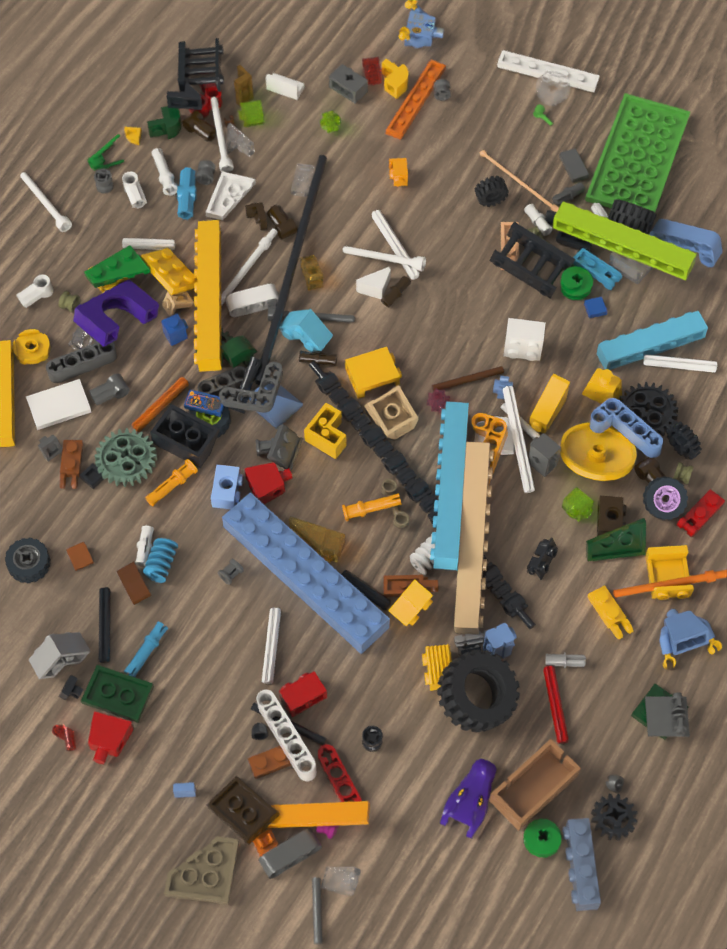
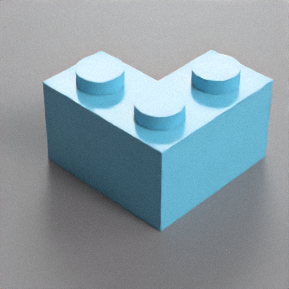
[279,309,333,352]

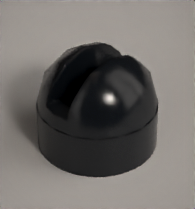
[251,722,268,740]

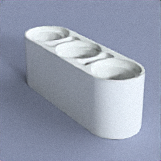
[225,284,279,317]

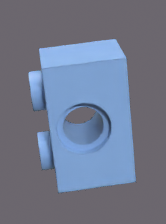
[211,465,243,509]

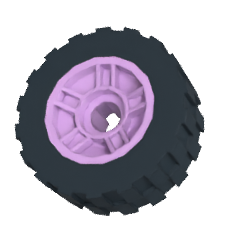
[643,477,688,520]

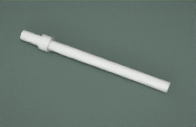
[221,229,278,306]

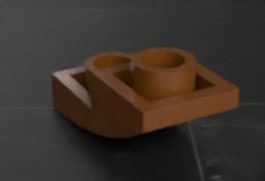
[117,562,152,605]

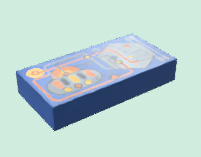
[184,390,226,417]

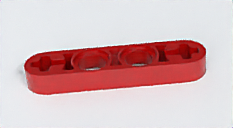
[317,744,362,802]

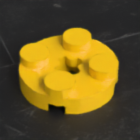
[12,329,51,365]

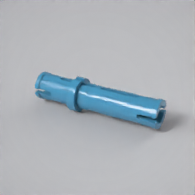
[124,621,168,677]

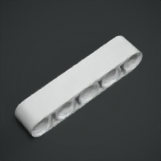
[256,690,317,781]

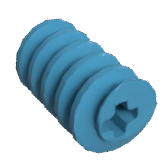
[143,538,178,583]

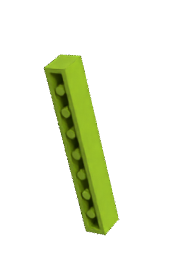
[553,202,697,280]

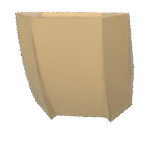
[365,385,419,440]

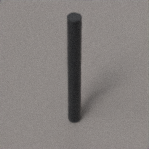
[251,702,327,745]

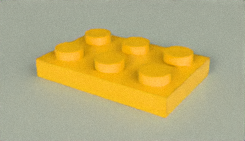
[140,248,197,295]

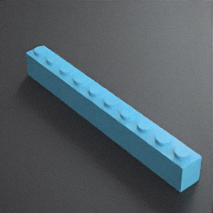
[430,401,469,570]

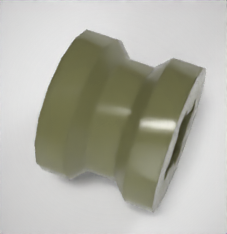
[59,291,80,313]
[673,462,694,485]

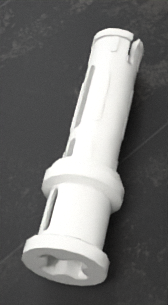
[152,148,178,196]

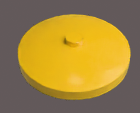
[560,423,637,481]

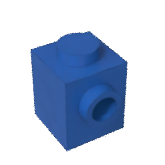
[161,313,188,346]

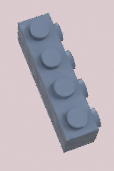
[563,818,601,911]

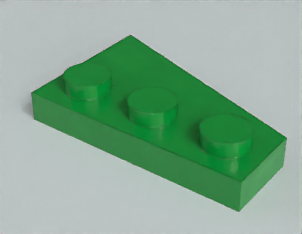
[84,245,151,288]

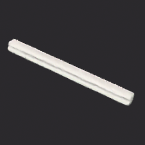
[503,386,535,493]

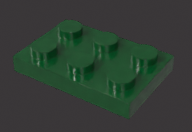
[81,665,154,723]

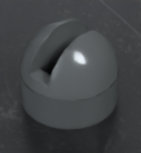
[605,775,624,793]

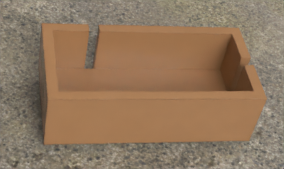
[489,739,581,831]

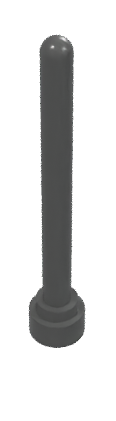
[268,306,355,322]

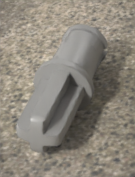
[545,652,586,668]

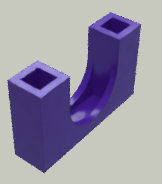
[73,279,159,347]

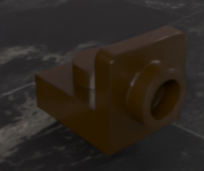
[245,202,268,231]

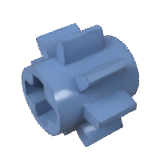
[493,375,513,399]

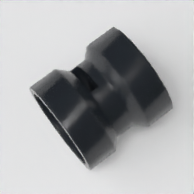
[362,726,383,752]

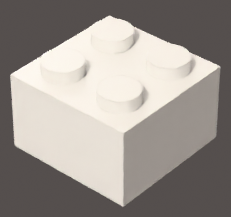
[503,318,545,361]

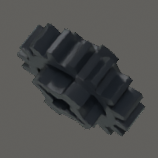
[665,421,702,460]
[591,793,638,841]

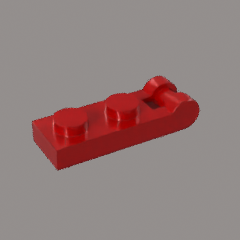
[676,489,725,538]

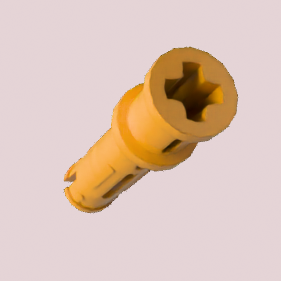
[145,459,198,507]
[342,493,402,522]

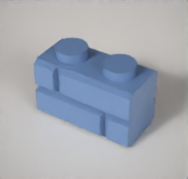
[483,623,516,659]

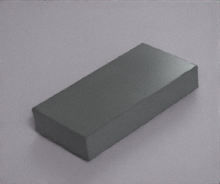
[559,148,589,183]

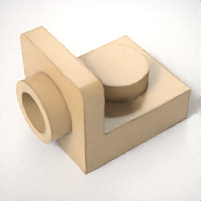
[162,291,194,316]

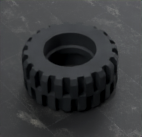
[437,650,520,733]

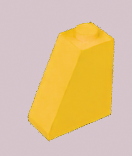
[529,373,570,434]

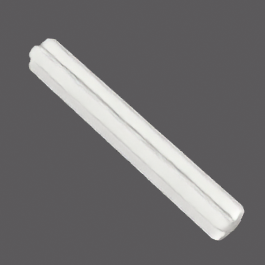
[643,355,717,372]
[262,608,281,684]

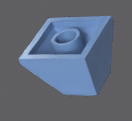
[249,384,303,429]

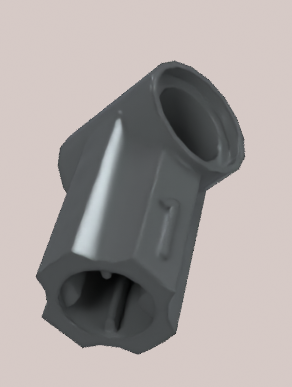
[89,373,130,405]

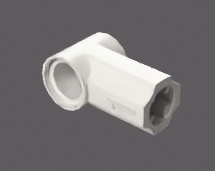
[122,172,147,209]
[16,275,53,308]

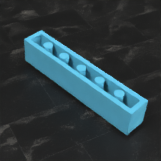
[596,311,708,370]

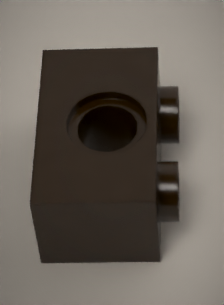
[597,495,627,536]

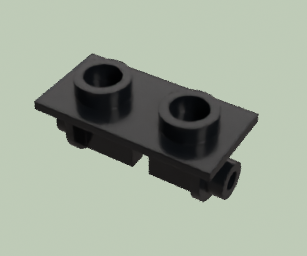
[527,538,558,580]

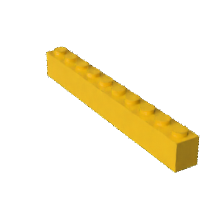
[194,220,222,372]

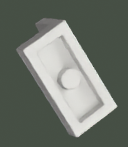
[266,73,304,100]

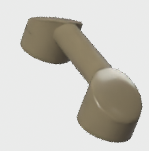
[381,479,409,528]

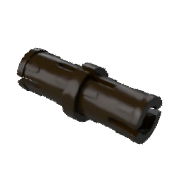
[299,351,337,366]

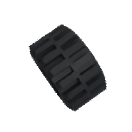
[608,199,657,235]

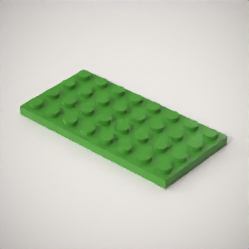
[585,93,690,212]

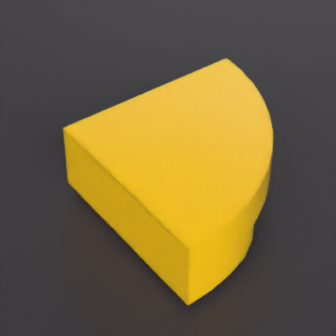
[124,127,142,145]

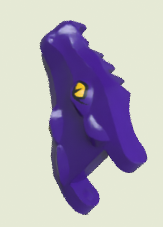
[439,759,497,839]

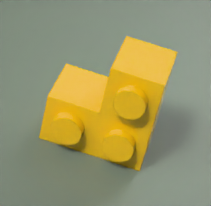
[304,403,347,459]
[388,580,433,627]

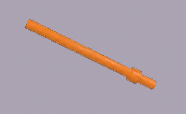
[613,569,727,598]

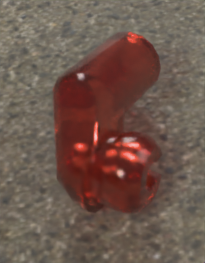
[52,724,76,751]

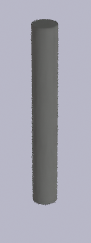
[312,877,323,945]

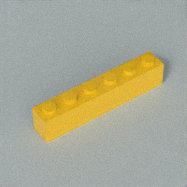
[0,340,15,447]

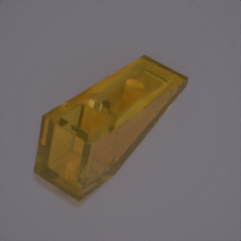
[289,516,346,563]

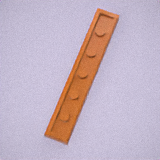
[386,60,446,140]

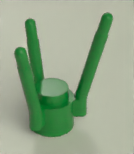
[87,134,124,171]

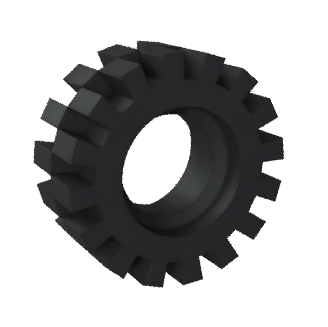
[474,176,509,207]

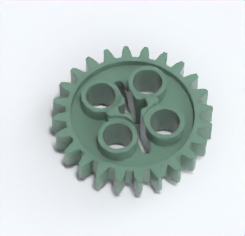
[94,428,157,487]

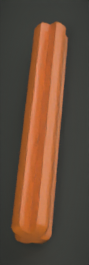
[132,377,189,432]

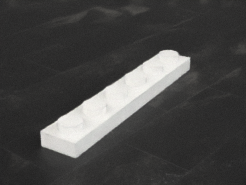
[497,50,600,92]

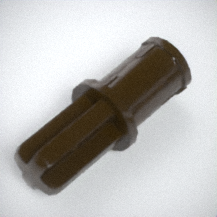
[381,276,411,308]

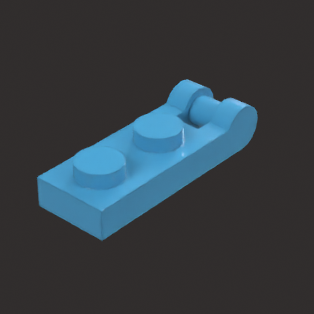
[573,248,622,290]

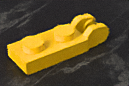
[587,585,633,639]

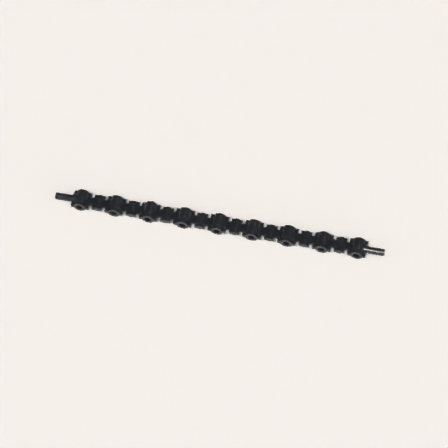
[309,361,536,630]

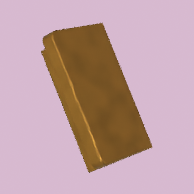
[234,65,254,107]

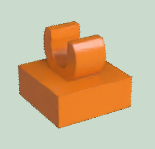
[252,828,279,857]

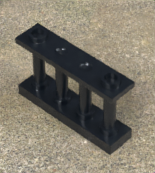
[178,38,224,92]
[489,222,575,299]

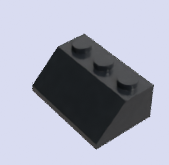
[150,404,220,468]

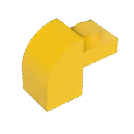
[382,58,409,99]

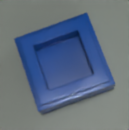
[584,297,607,319]

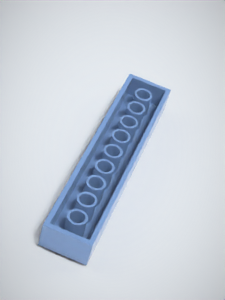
[222,492,390,654]

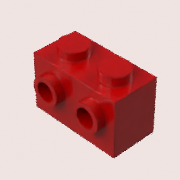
[279,671,327,718]

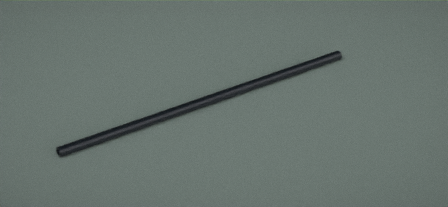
[254,155,327,385]

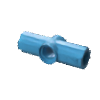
[177,168,196,220]

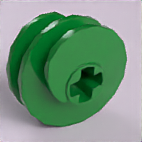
[560,266,593,300]
[523,818,562,858]

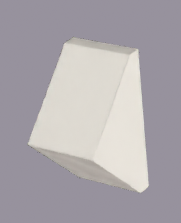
[356,267,391,299]

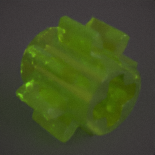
[320,110,341,133]

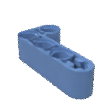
[650,219,722,267]
[590,398,663,458]

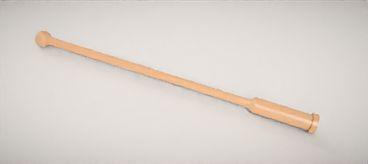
[480,150,559,212]

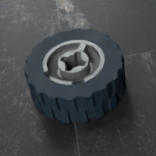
[5,538,51,583]

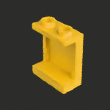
[345,347,402,399]
[645,545,694,600]

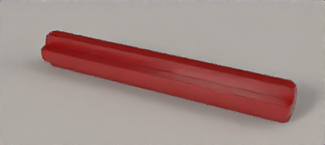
[543,666,569,744]

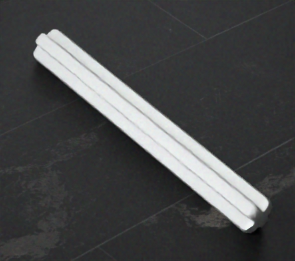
[372,210,419,280]

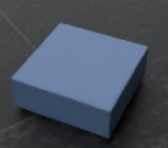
[173,782,196,798]

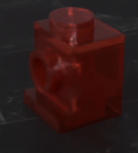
[362,57,382,85]

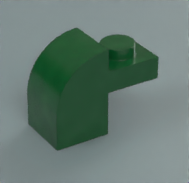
[147,106,182,139]
[220,336,258,368]

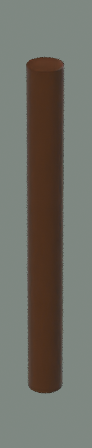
[432,366,504,392]

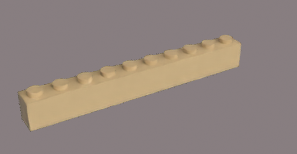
[454,442,494,634]

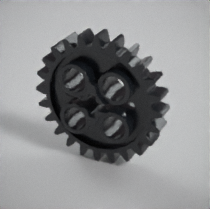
[620,382,678,436]

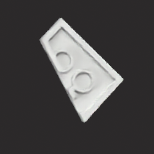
[206,171,256,220]

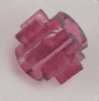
[427,388,450,413]

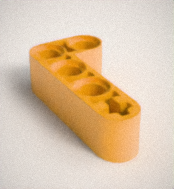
[472,413,508,486]

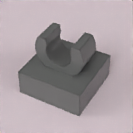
[38,435,63,462]

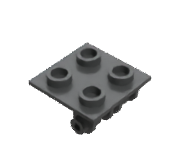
[645,692,690,737]

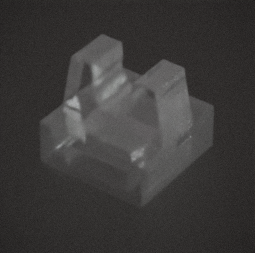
[68,327,93,350]

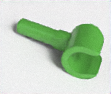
[533,104,553,126]

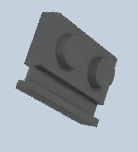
[267,424,303,471]

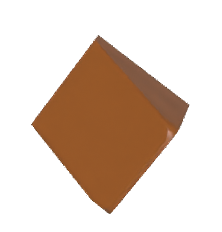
[66,542,94,571]

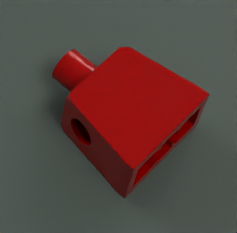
[244,462,293,505]
[88,711,134,764]

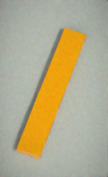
[267,801,370,828]

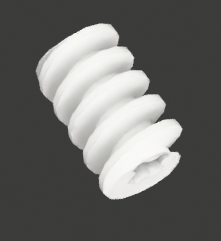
[410,534,435,575]

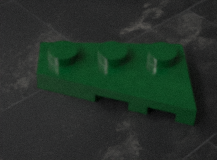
[586,518,646,561]

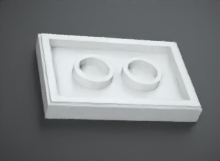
[26,379,91,430]

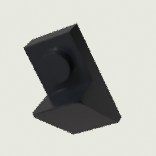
[166,82,203,110]

